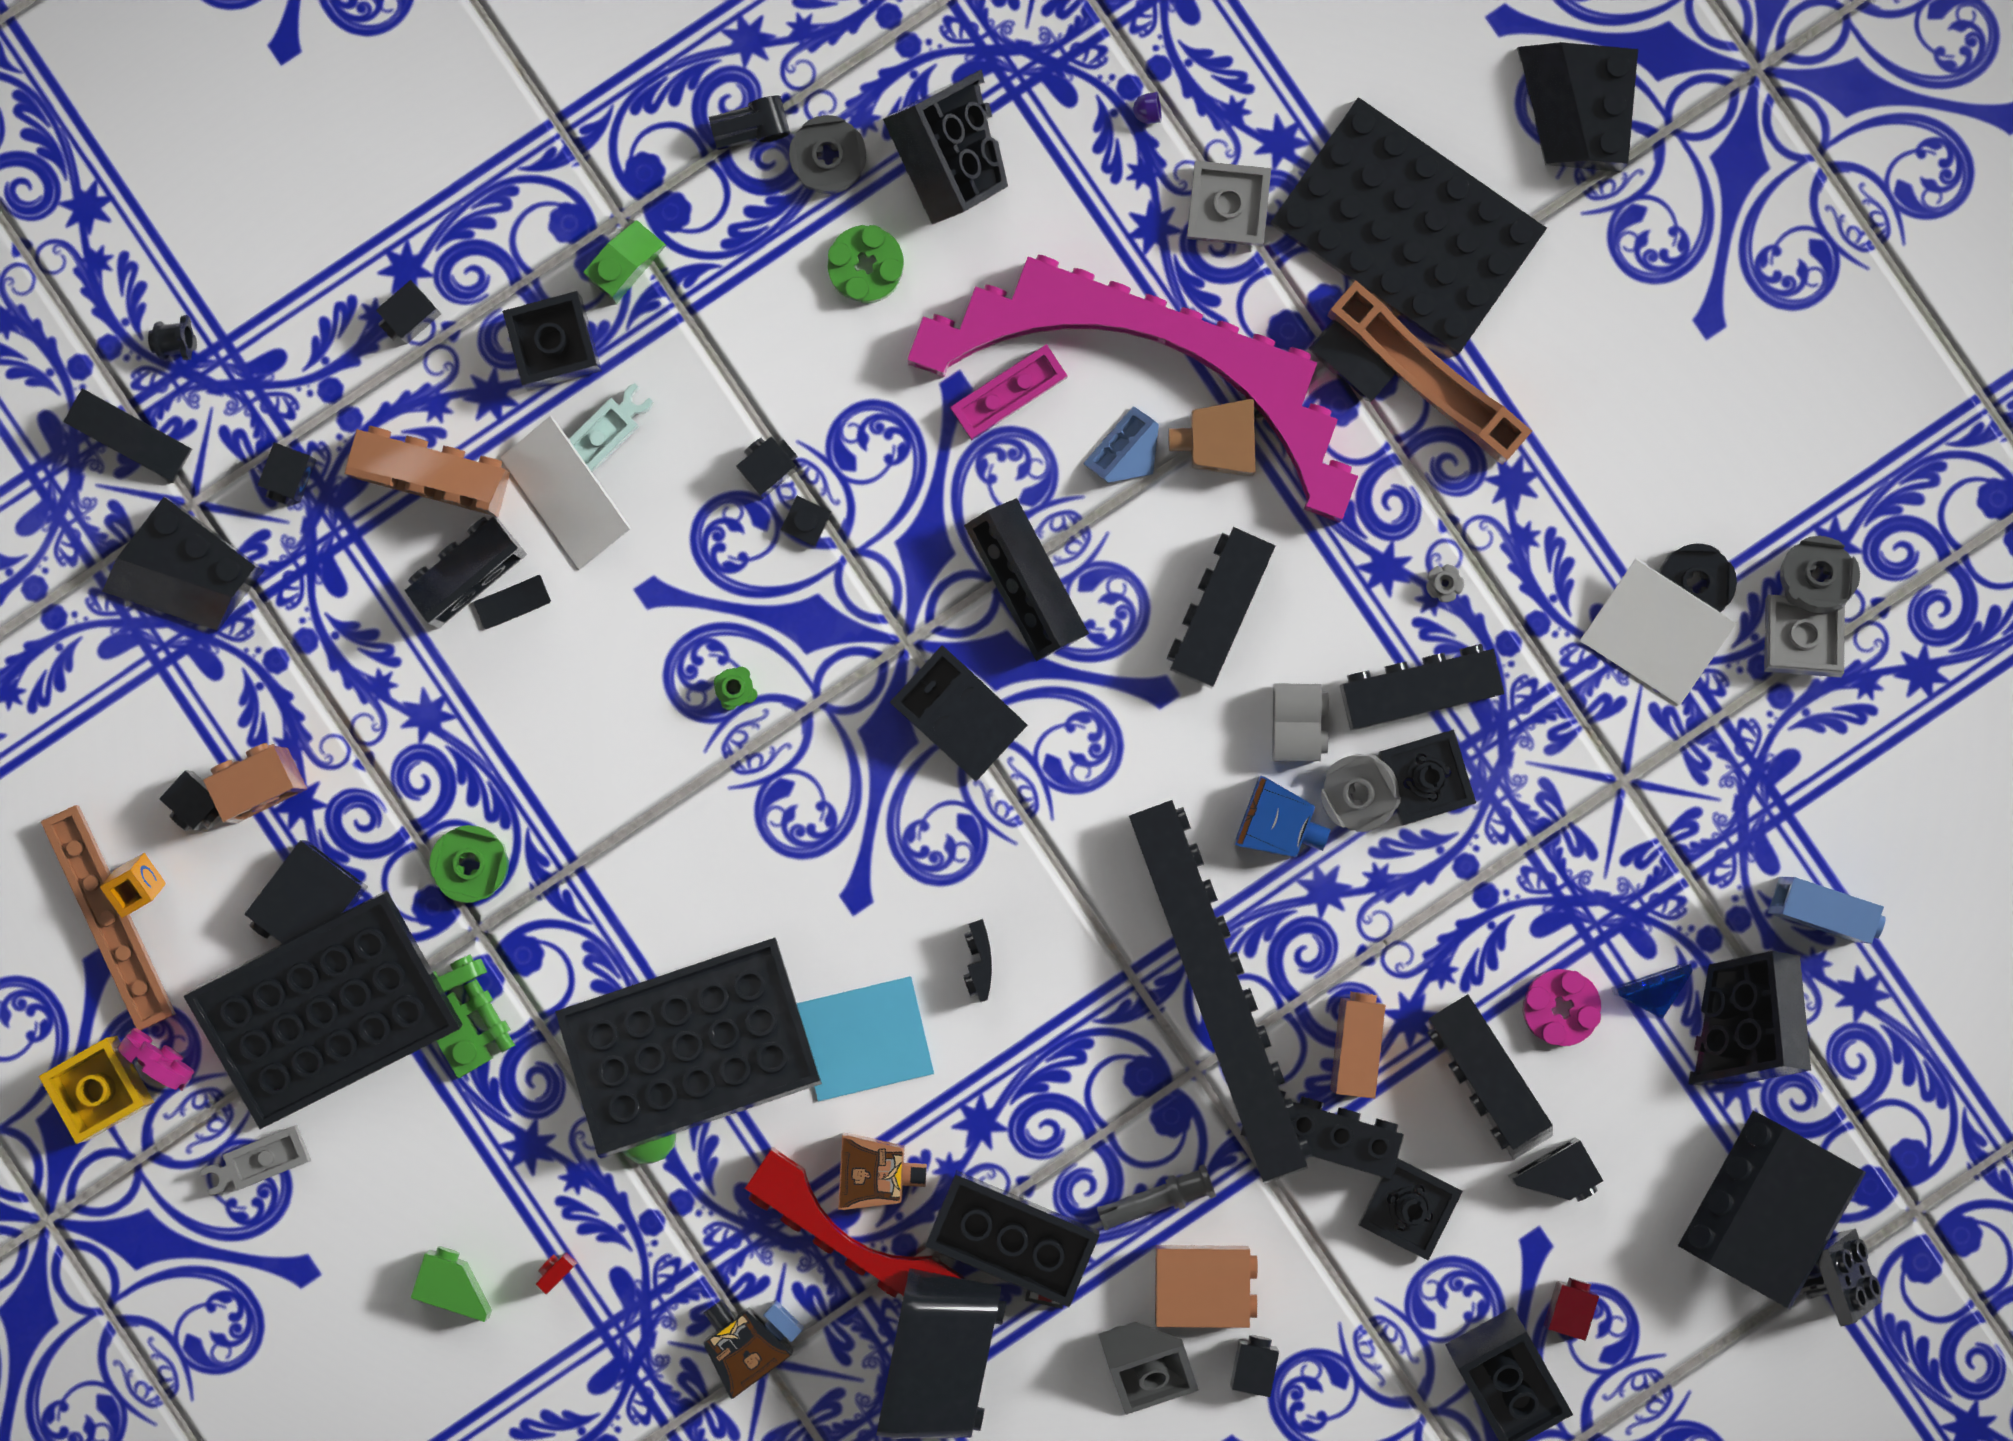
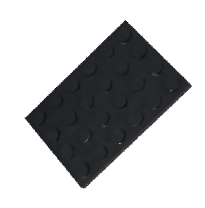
[1270,97,1547,355]
[183,890,463,1129]
[555,937,822,1159]

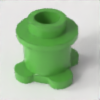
[714,667,758,710]

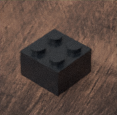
[502,291,602,391]

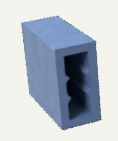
[1768,877,1886,944]

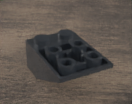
[890,645,1028,781]

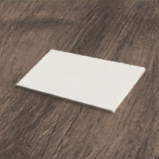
[500,416,631,570]

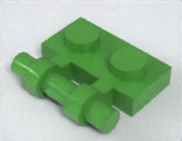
[436,979,515,1079]

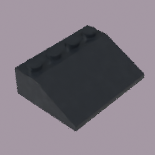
[1678,1110,1866,1310]

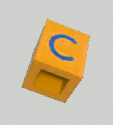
[100,853,166,918]

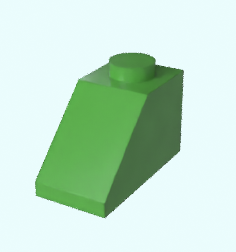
[583,220,666,303]
[411,1246,492,1322]

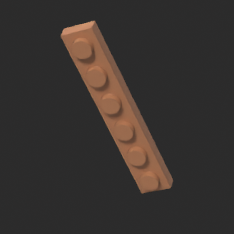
[41,805,176,1031]

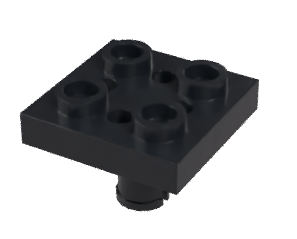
[1379,729,1476,826]
[1358,1158,1463,1261]
[1802,1228,1882,1327]

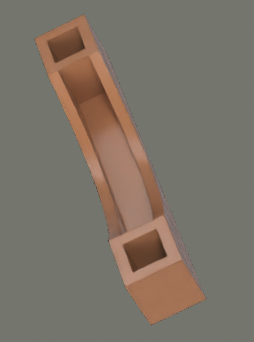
[1327,280,1532,465]

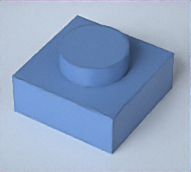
[763,1300,804,1342]

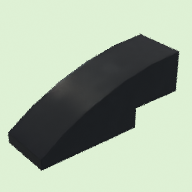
[63,388,193,482]

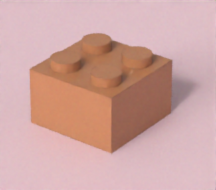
[203,743,308,823]

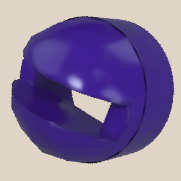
[1133,92,1162,124]

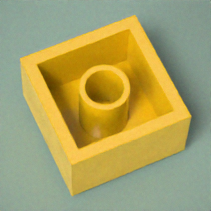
[38,1036,155,1144]

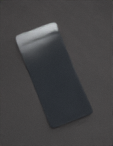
[474,575,551,629]

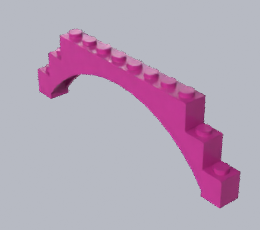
[907,254,1358,523]

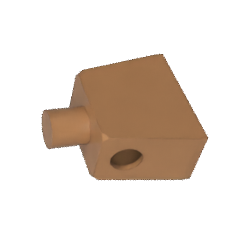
[1168,399,1256,476]

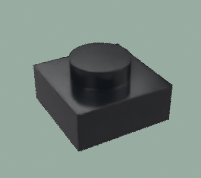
[781,495,832,547]

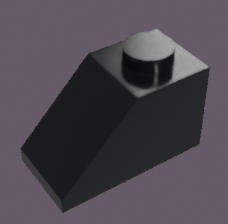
[1508,1138,1603,1202]

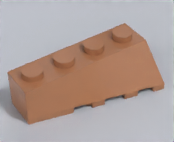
[344,426,510,517]

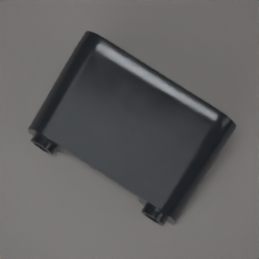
[876,1268,1007,1439]

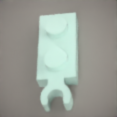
[569,384,654,472]

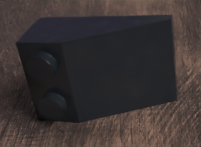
[1445,1307,1573,1441]

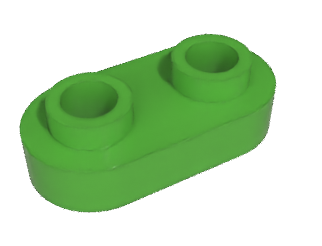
[433,954,487,992]

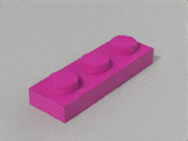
[950,344,1068,441]

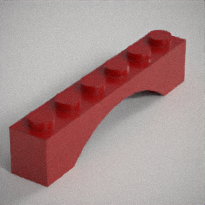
[745,1147,965,1298]

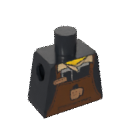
[703,1299,794,1399]

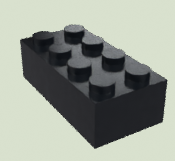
[925,1170,1100,1307]

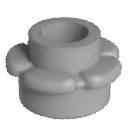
[1426,564,1464,602]

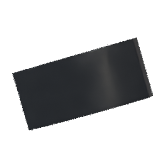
[1308,320,1396,402]
[963,919,992,1003]

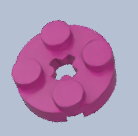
[1522,969,1601,1046]
[117,1028,194,1091]

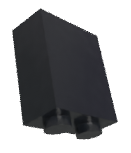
[244,840,368,943]

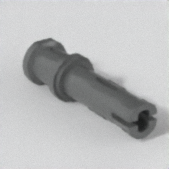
[1097,1164,1216,1231]

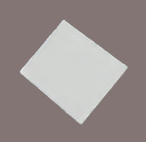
[1580,558,1737,705]

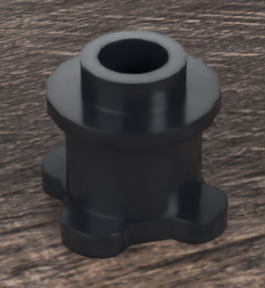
[148,315,197,360]

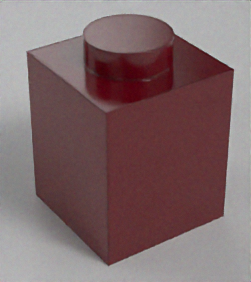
[1543,1277,1599,1341]

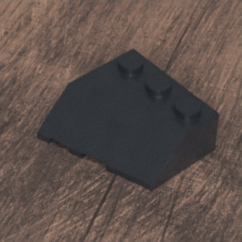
[1517,42,1638,172]
[883,69,1008,224]
[102,497,265,631]
[1688,951,1811,1085]

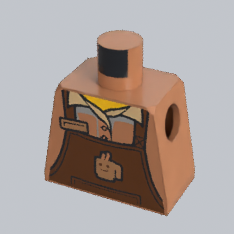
[838,1133,927,1210]

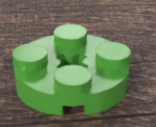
[827,225,904,303]
[430,825,509,903]

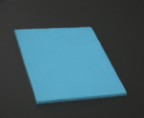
[797,976,934,1101]

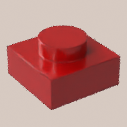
[536,1253,577,1295]

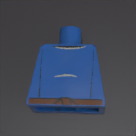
[1233,776,1331,857]

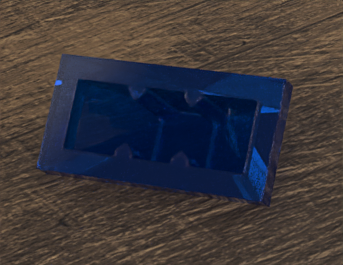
[1611,963,1693,1019]

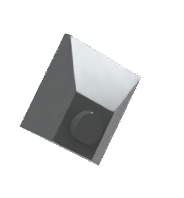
[1098,1322,1199,1415]

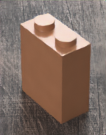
[1330,991,1386,1099]
[1155,1245,1258,1328]

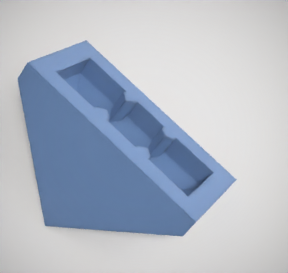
[1083,406,1159,483]

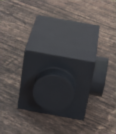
[736,437,798,499]
[159,770,221,831]

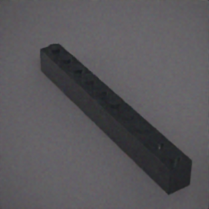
[1129,800,1313,1184]

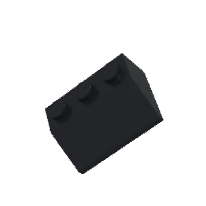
[404,516,528,628]

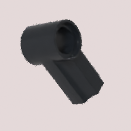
[709,95,790,150]

